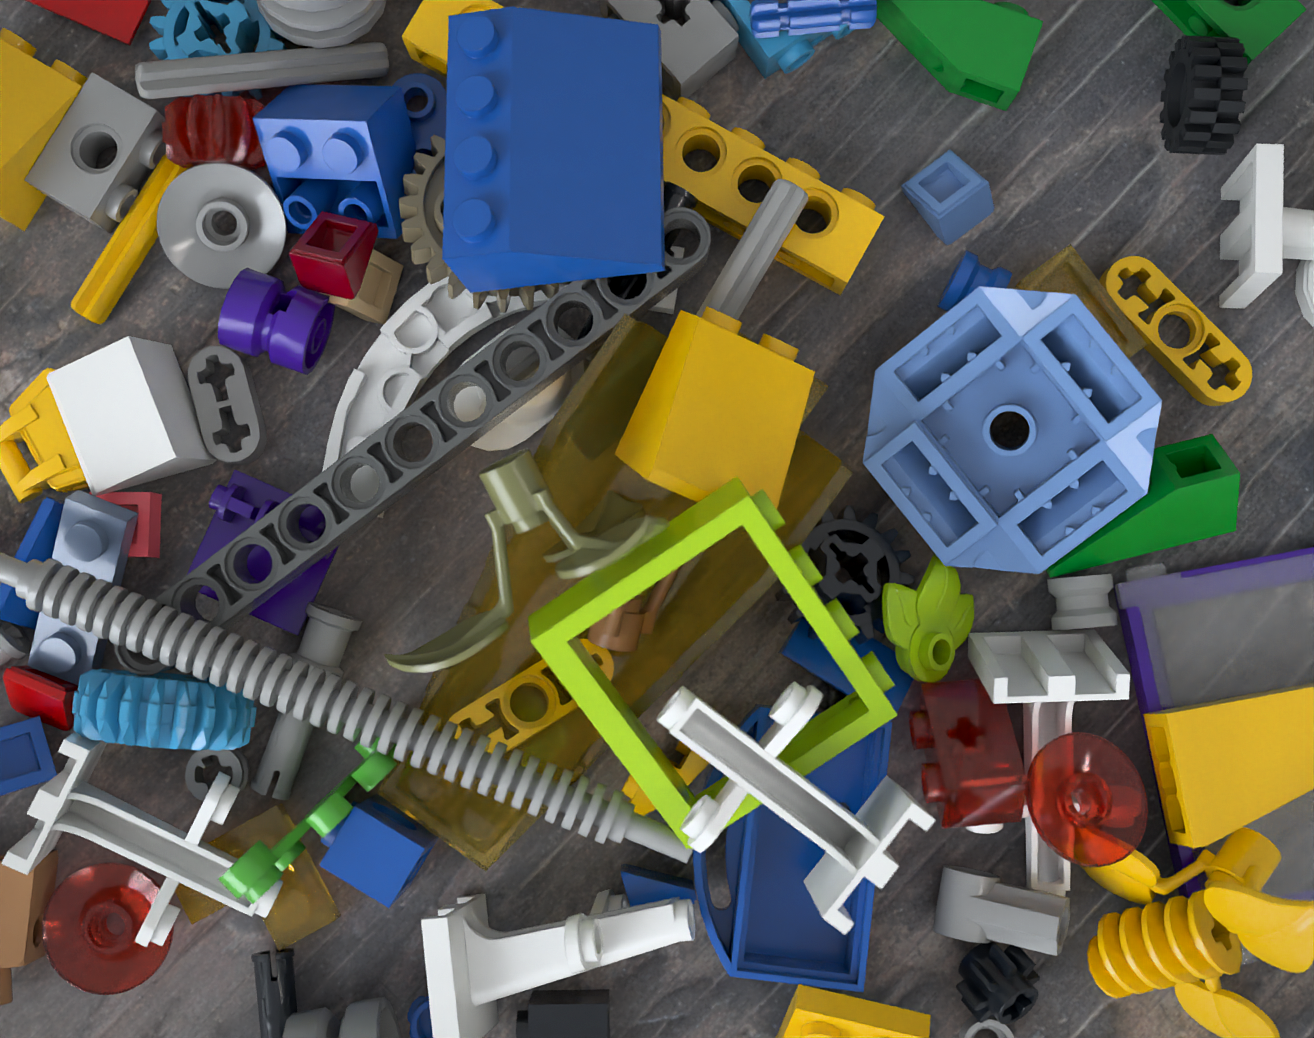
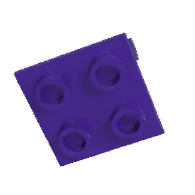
[187,470,339,636]

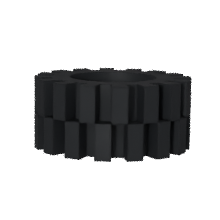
[1160,35,1248,155]

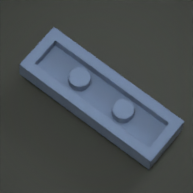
[27,490,139,685]

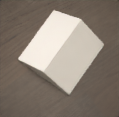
[46,336,217,496]

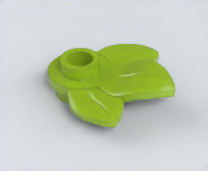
[882,554,975,683]

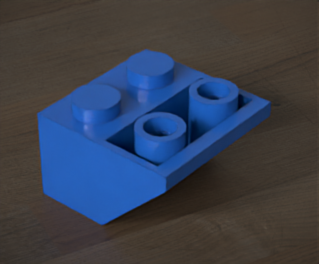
[252,84,416,239]

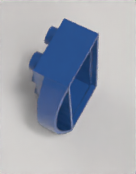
[692,704,892,992]

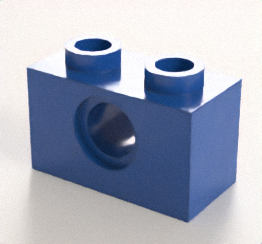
[319,793,442,908]

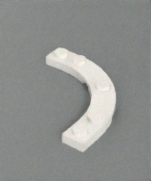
[322,246,684,518]

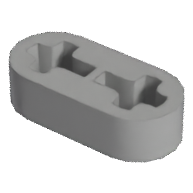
[187,345,267,466]

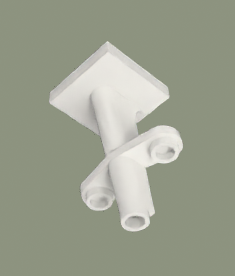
[1219,143,1314,309]
[957,629,1141,897]
[657,682,935,935]
[1,731,283,947]
[421,889,695,1038]

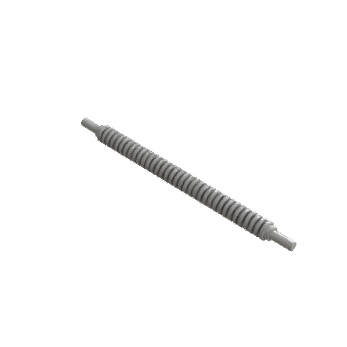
[0,552,693,863]

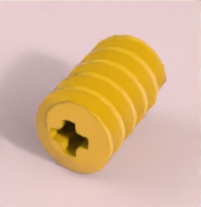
[1087,890,1242,999]

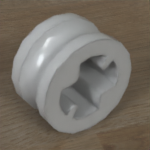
[185,748,250,802]

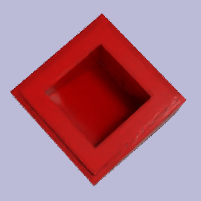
[3,665,78,731]

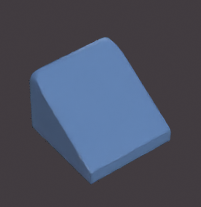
[901,150,994,245]

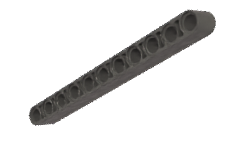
[115,207,711,675]

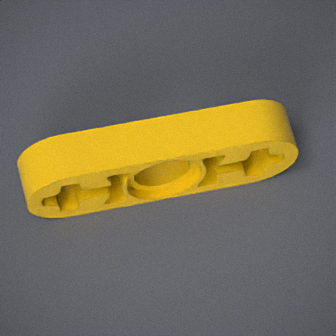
[1098,256,1252,406]
[449,639,614,754]

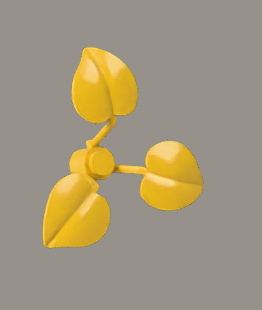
[1071,819,1314,1038]

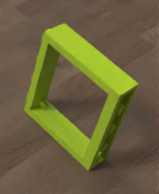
[528,476,898,849]

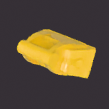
[0,368,90,503]

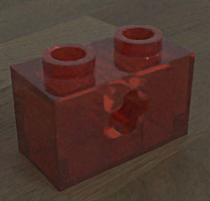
[909,678,1028,829]

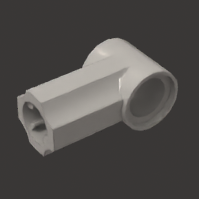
[933,865,1070,956]

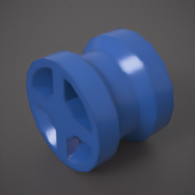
[937,250,1012,312]

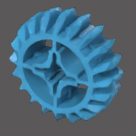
[72,669,257,751]

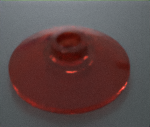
[1025,732,1148,868]
[42,862,174,995]

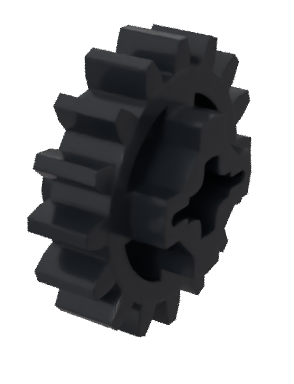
[772,505,915,645]

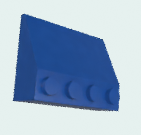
[442,6,665,293]

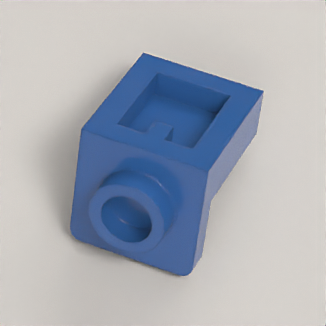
[0,716,57,796]

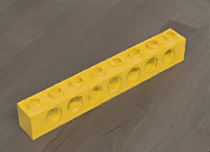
[402,0,885,296]

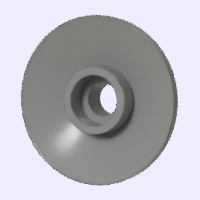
[157,162,287,289]

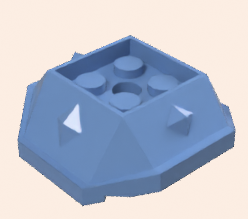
[863,286,1162,574]

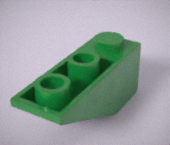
[876,0,1043,111]
[1046,434,1240,578]

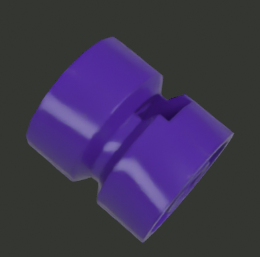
[217,268,335,375]

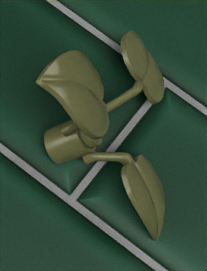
[384,448,669,673]

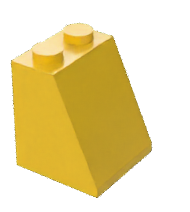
[0,28,87,231]
[615,306,815,509]

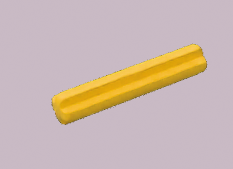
[71,154,191,325]

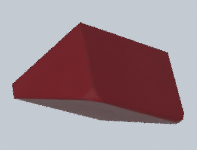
[289,211,379,300]

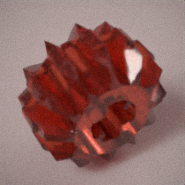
[162,94,266,170]

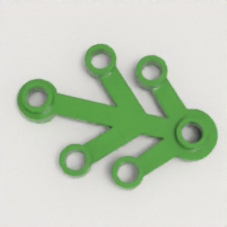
[218,718,408,904]

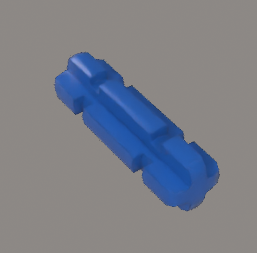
[749,0,877,39]

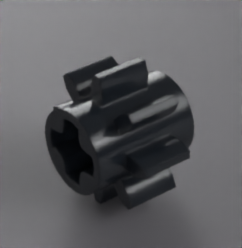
[956,941,1040,1024]

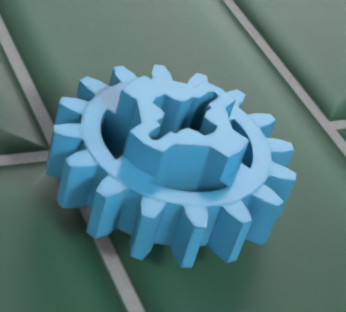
[149,0,287,109]

